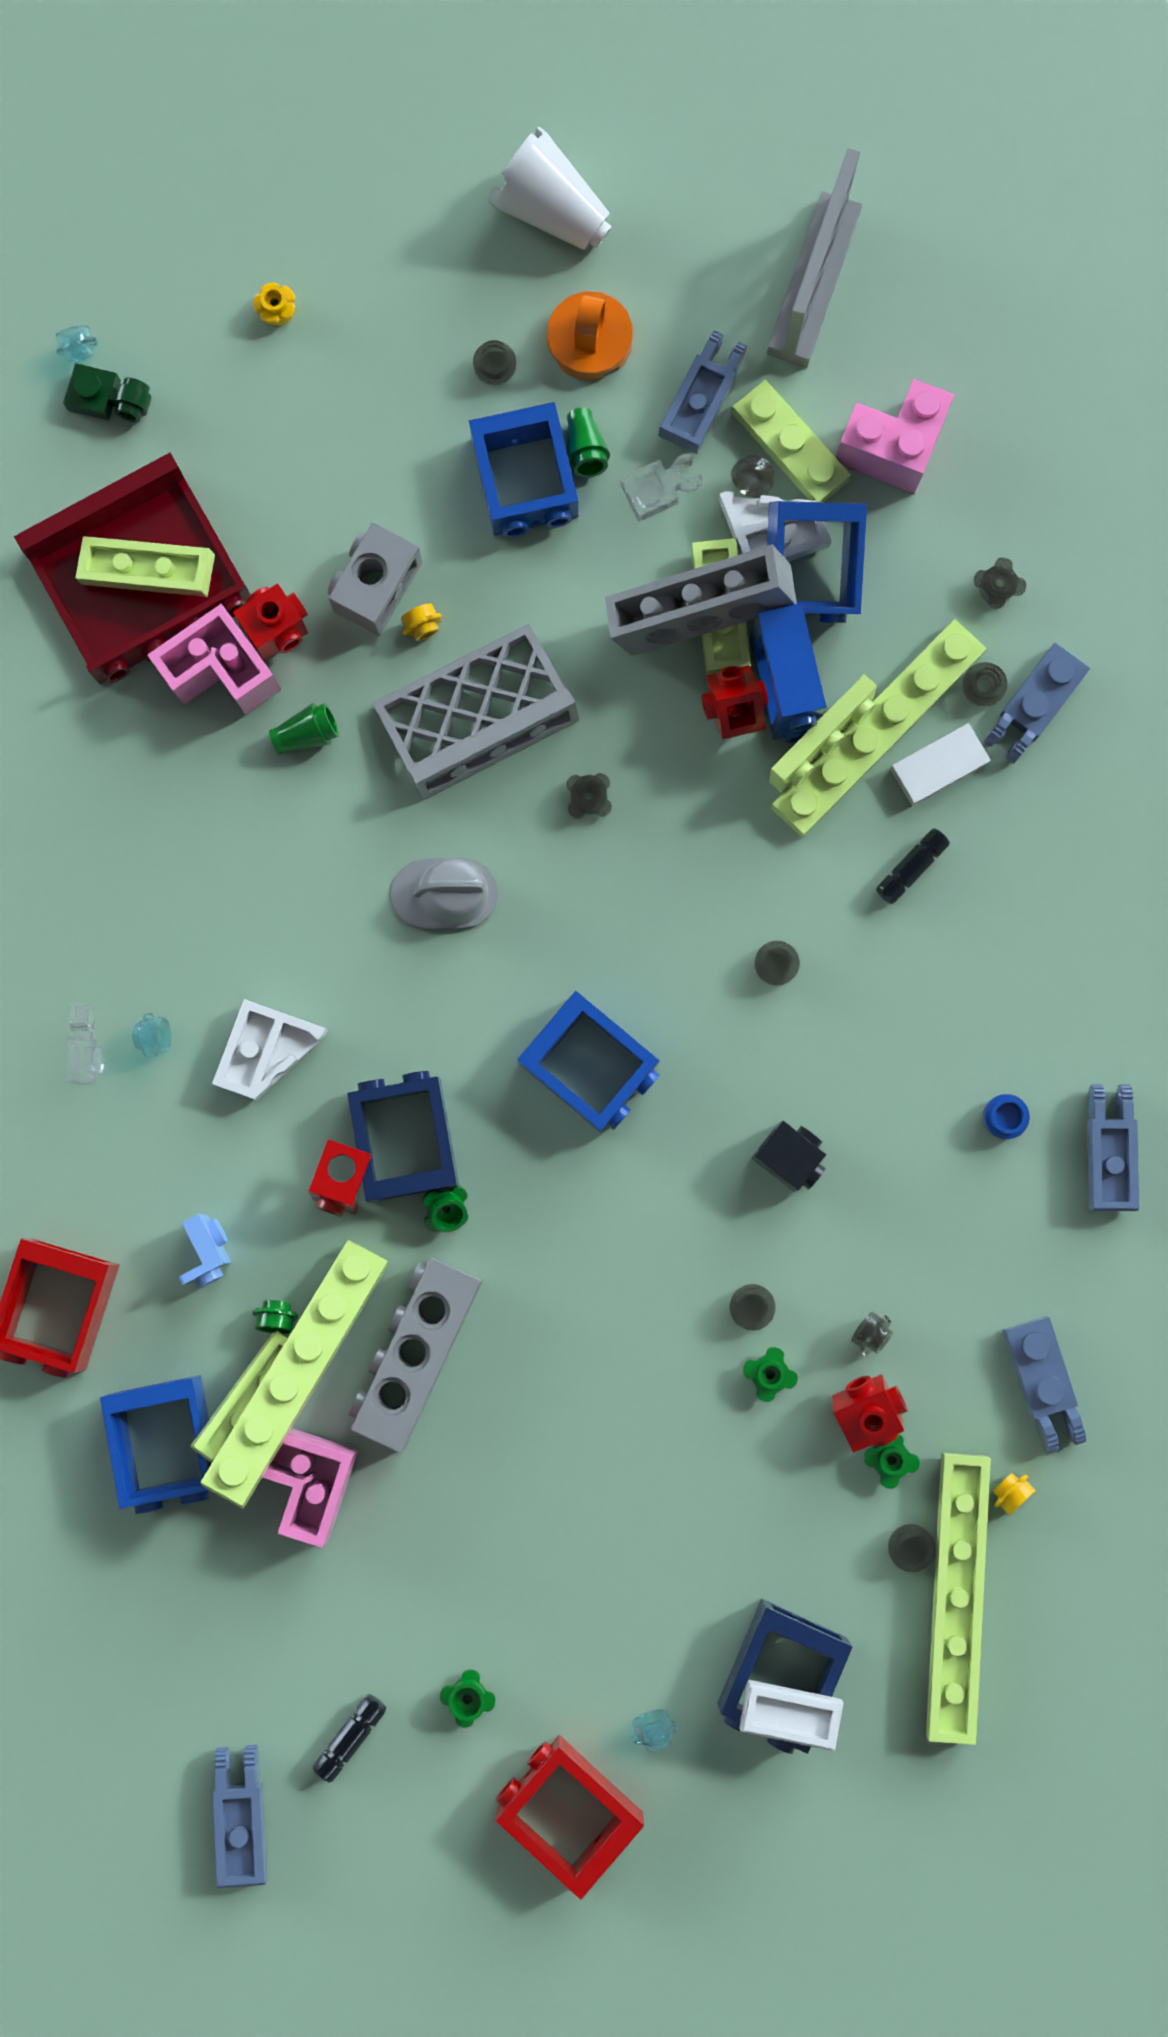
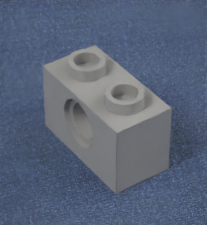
[328,522,422,636]

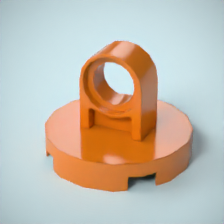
[547,291,633,381]

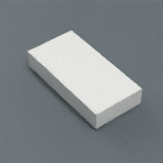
[890,723,991,806]
[739,1680,844,1751]

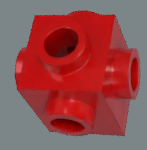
[233,583,308,661]
[701,665,768,739]
[832,1374,908,1453]

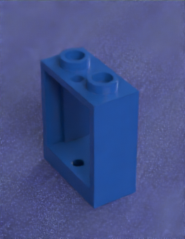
[469,402,579,537]
[767,501,867,623]
[749,603,827,743]
[517,990,660,1133]
[100,1375,212,1514]

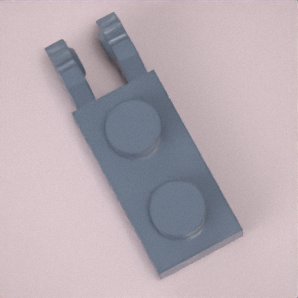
[658,330,747,454]
[984,643,1090,764]
[1087,1084,1139,1211]
[1002,1316,1087,1454]
[212,1745,268,1888]

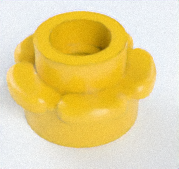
[253,282,296,327]
[400,603,442,641]
[993,1473,1036,1516]

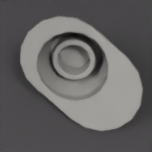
[390,858,498,929]

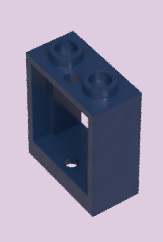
[347,1071,460,1202]
[717,1599,853,1754]

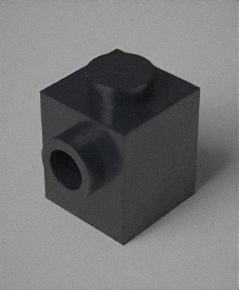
[751,1120,827,1192]

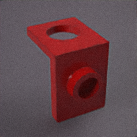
[308,1140,371,1216]

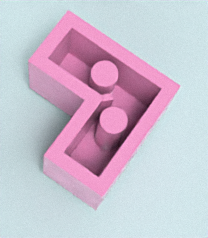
[836,379,955,494]
[147,604,281,715]
[262,1428,359,1548]

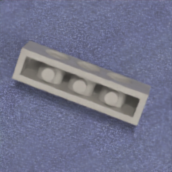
[605,544,797,656]
[349,1258,483,1453]

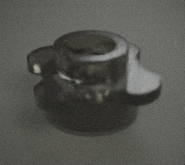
[973,557,1027,609]
[566,773,612,819]
[851,1311,893,1357]

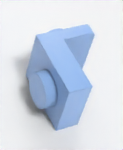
[179,1214,231,1289]

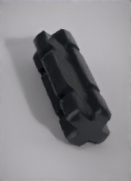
[876,828,950,904]
[313,1694,386,1783]

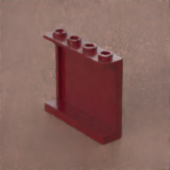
[14,452,251,684]

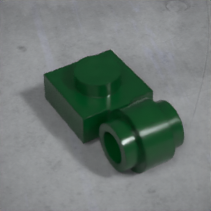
[63,363,152,422]

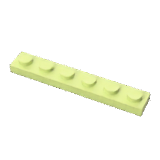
[770,619,987,838]
[200,1240,388,1509]
[926,1452,991,1745]

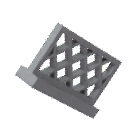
[767,148,862,367]
[372,624,579,800]

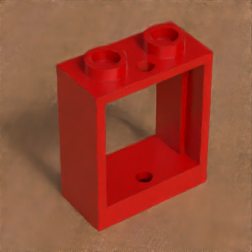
[0,1238,120,1378]
[495,1735,644,1900]

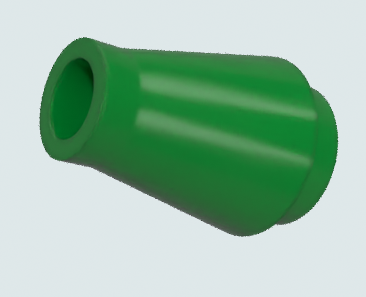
[567,408,610,478]
[269,703,339,755]

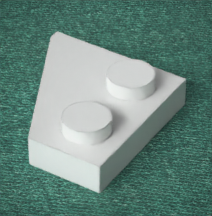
[719,491,832,562]
[212,999,328,1100]

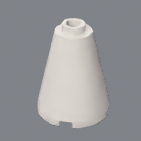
[488,127,612,251]

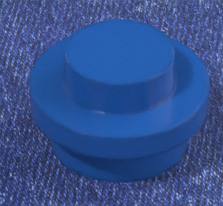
[983,1094,1030,1139]

